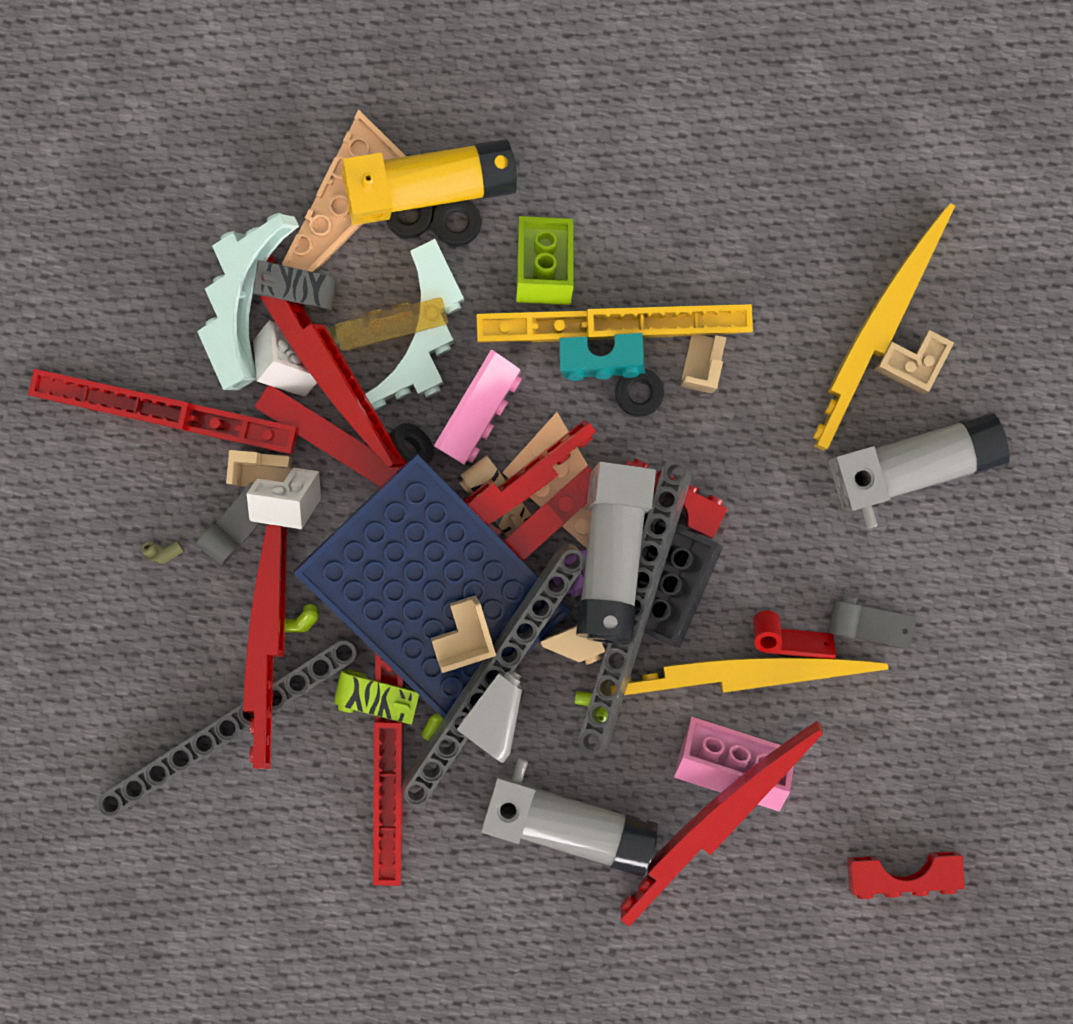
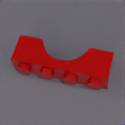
[625,458,727,539]
[847,851,965,899]

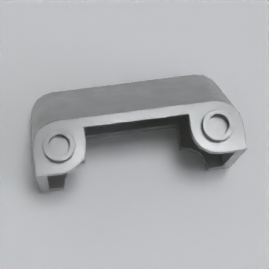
[457,670,523,763]

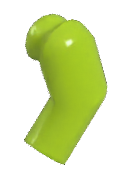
[285,604,319,633]
[574,691,608,723]
[421,712,443,741]

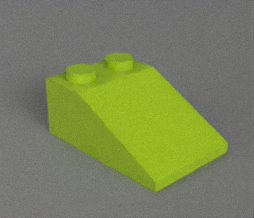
[516,216,573,305]

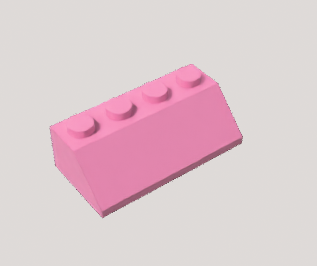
[434,350,522,466]
[674,716,794,812]

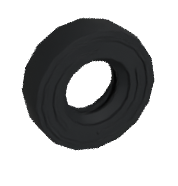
[432,200,482,247]
[385,206,433,238]
[615,368,664,417]
[389,423,434,464]

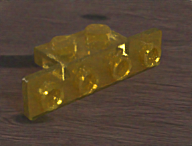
[335,297,448,351]

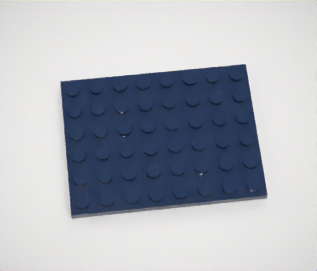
[293,453,571,721]

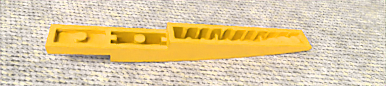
[813,203,955,451]
[476,304,753,343]
[609,657,888,695]

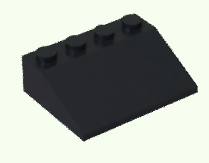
[635,514,723,648]

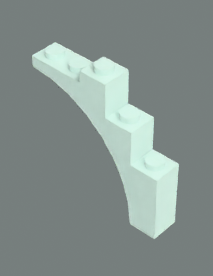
[197,213,299,390]
[365,239,465,411]

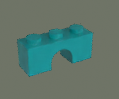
[559,333,645,381]

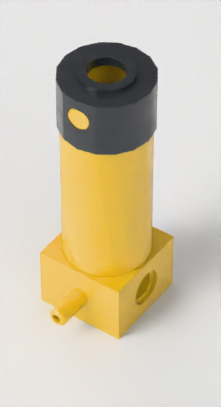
[342,139,517,226]

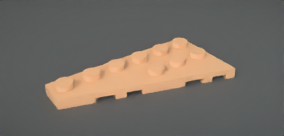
[282,109,406,272]
[502,412,591,548]

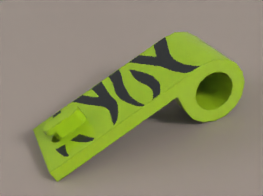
[334,669,419,725]

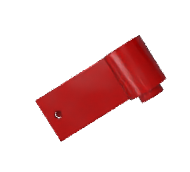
[753,610,836,659]

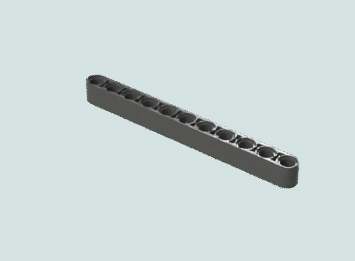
[578,460,692,755]
[402,543,585,806]
[97,639,359,817]

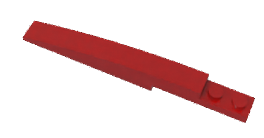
[260,254,405,467]
[28,369,298,455]
[254,385,502,536]
[464,419,596,525]
[504,466,592,561]
[243,524,288,769]
[373,653,405,886]
[620,721,823,927]

